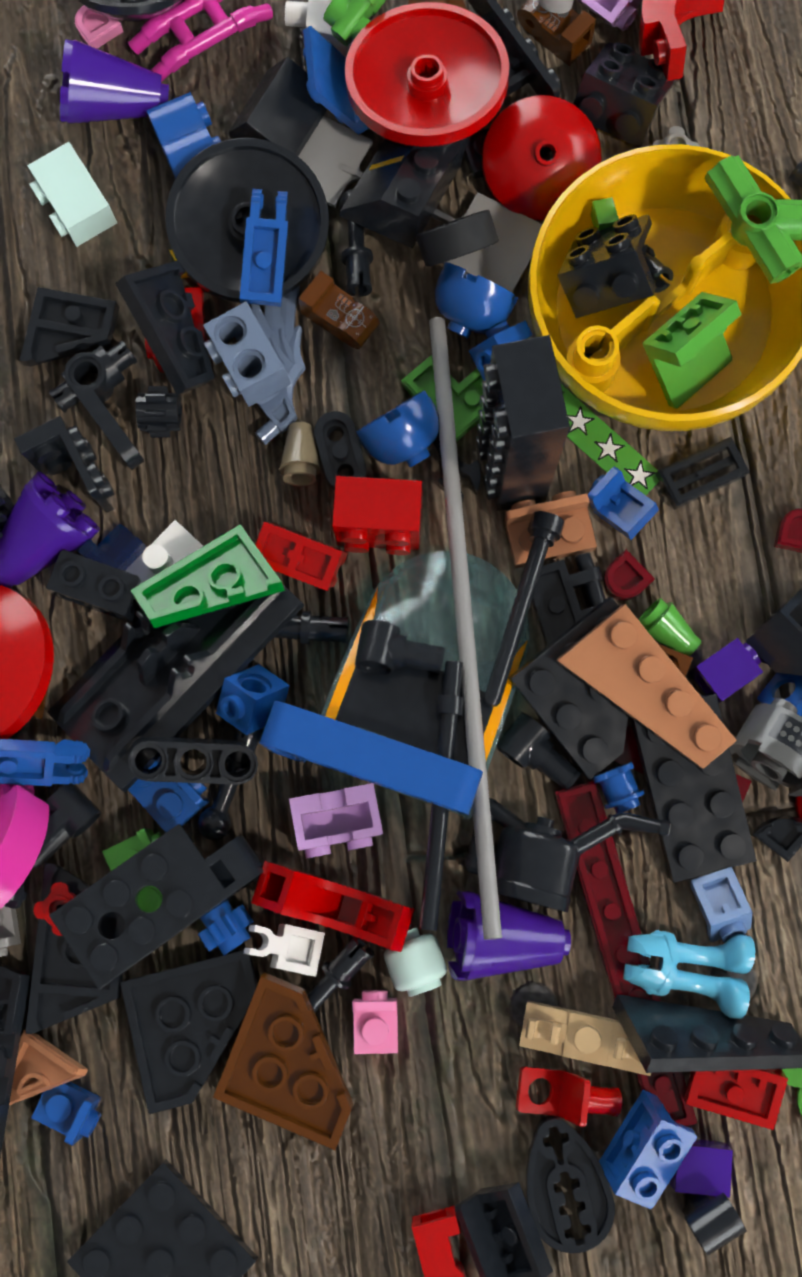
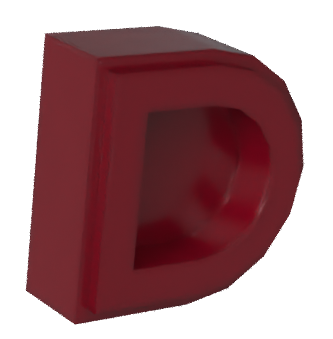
[774,508,802,553]
[603,549,655,601]

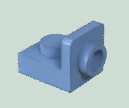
[691,866,753,942]

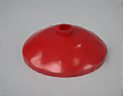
[482,95,602,221]

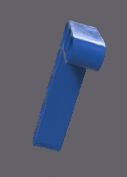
[259,700,483,815]

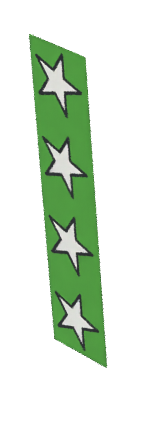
[561,384,659,495]

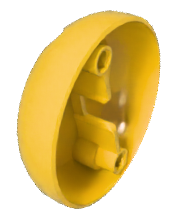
[528,144,802,431]

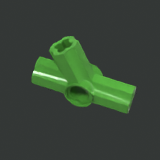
[704,155,802,284]

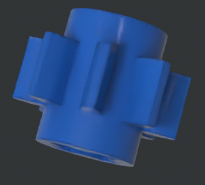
[198,901,254,956]

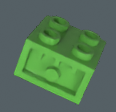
[642,292,742,409]

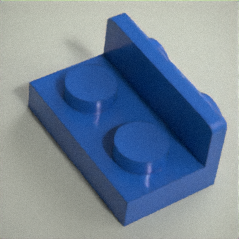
[128,756,209,833]
[599,1090,697,1209]

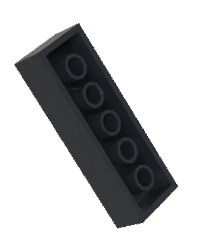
[475,335,570,511]

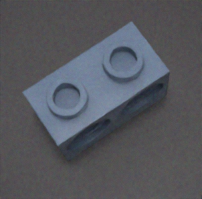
[203,301,292,407]

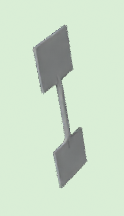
[298,116,542,293]

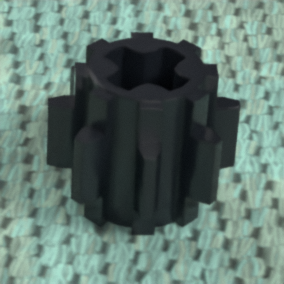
[136,386,182,438]

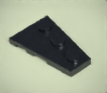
[115,260,215,396]

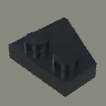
[20,287,120,367]

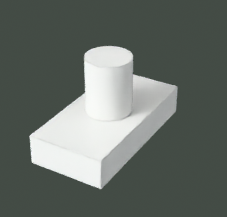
[125,520,203,585]

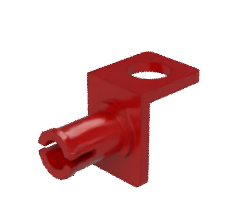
[516,1066,622,1127]

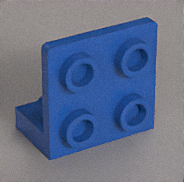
[303,26,370,135]

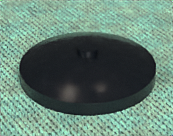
[166,138,329,303]

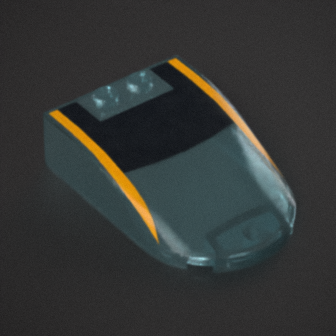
[308,551,530,821]

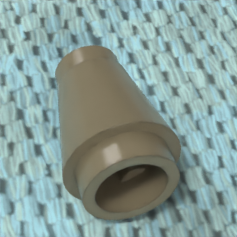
[279,422,320,486]

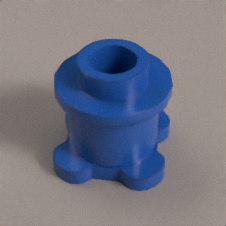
[593,761,645,814]

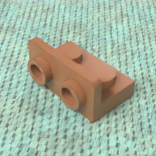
[504,491,597,568]

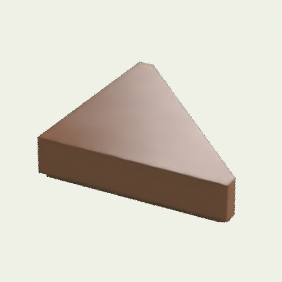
[9,1030,88,1105]

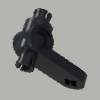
[48,340,145,470]

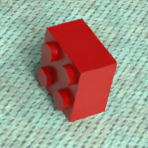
[332,476,422,556]

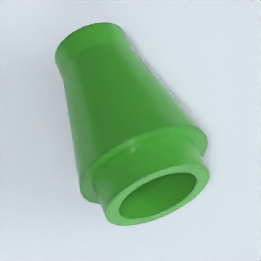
[639,598,702,656]

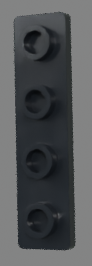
[468,0,561,98]

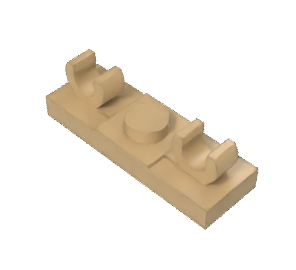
[519,1000,651,1076]

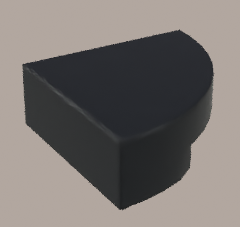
[753,816,802,862]

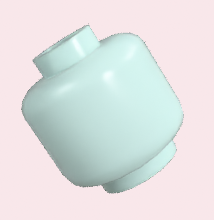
[384,927,447,997]

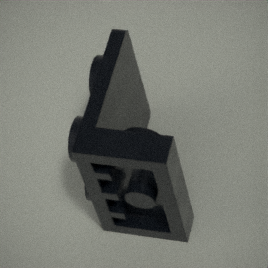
[14,416,115,513]

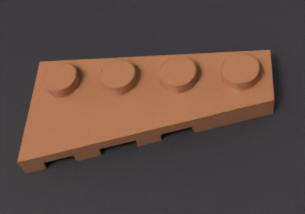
[555,604,737,769]

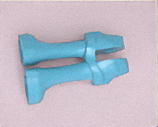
[623,930,755,1019]

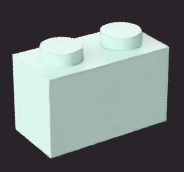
[27,142,117,247]

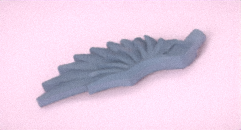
[235,286,306,445]

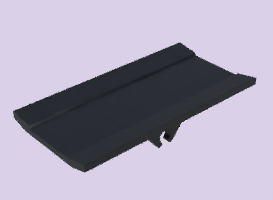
[47,533,304,792]

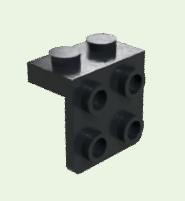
[573,42,676,148]
[557,214,656,318]

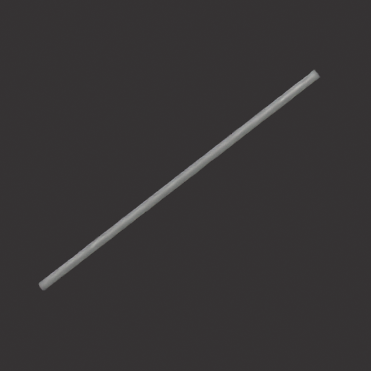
[429,317,502,940]

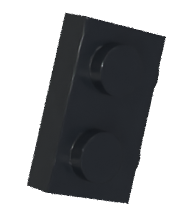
[455,1182,553,1277]

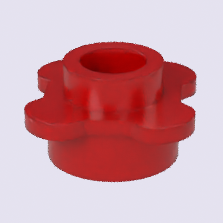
[34,882,76,936]

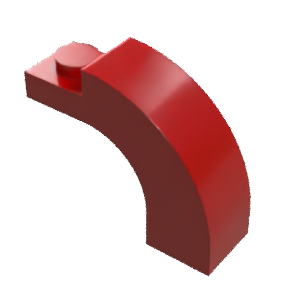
[639,0,725,81]
[251,861,415,952]

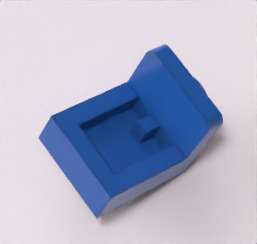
[469,320,533,380]
[588,466,659,540]

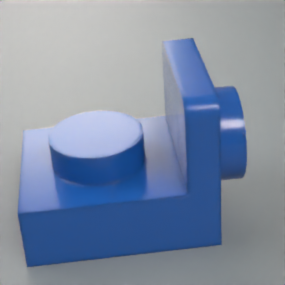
[31,1082,102,1146]

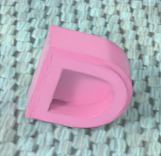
[75,5,124,48]

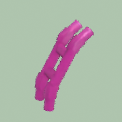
[128,0,273,82]

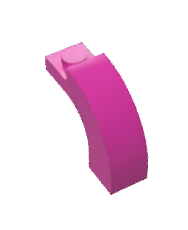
[0,784,49,909]

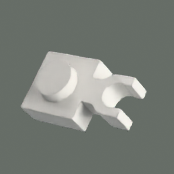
[243,924,325,977]

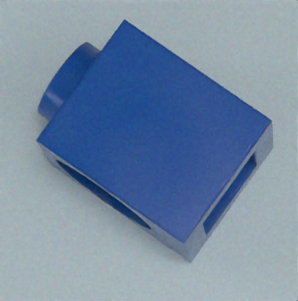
[216,664,290,735]

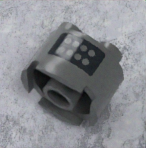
[729,698,802,797]

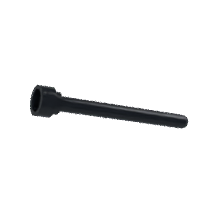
[484,511,565,707]

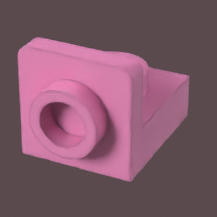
[352,990,398,1054]

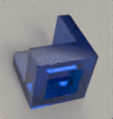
[78,524,147,571]

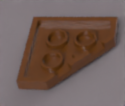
[213,972,354,1150]

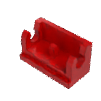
[255,522,348,591]

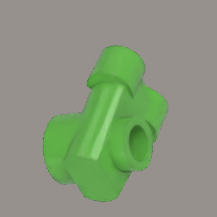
[323,0,386,47]

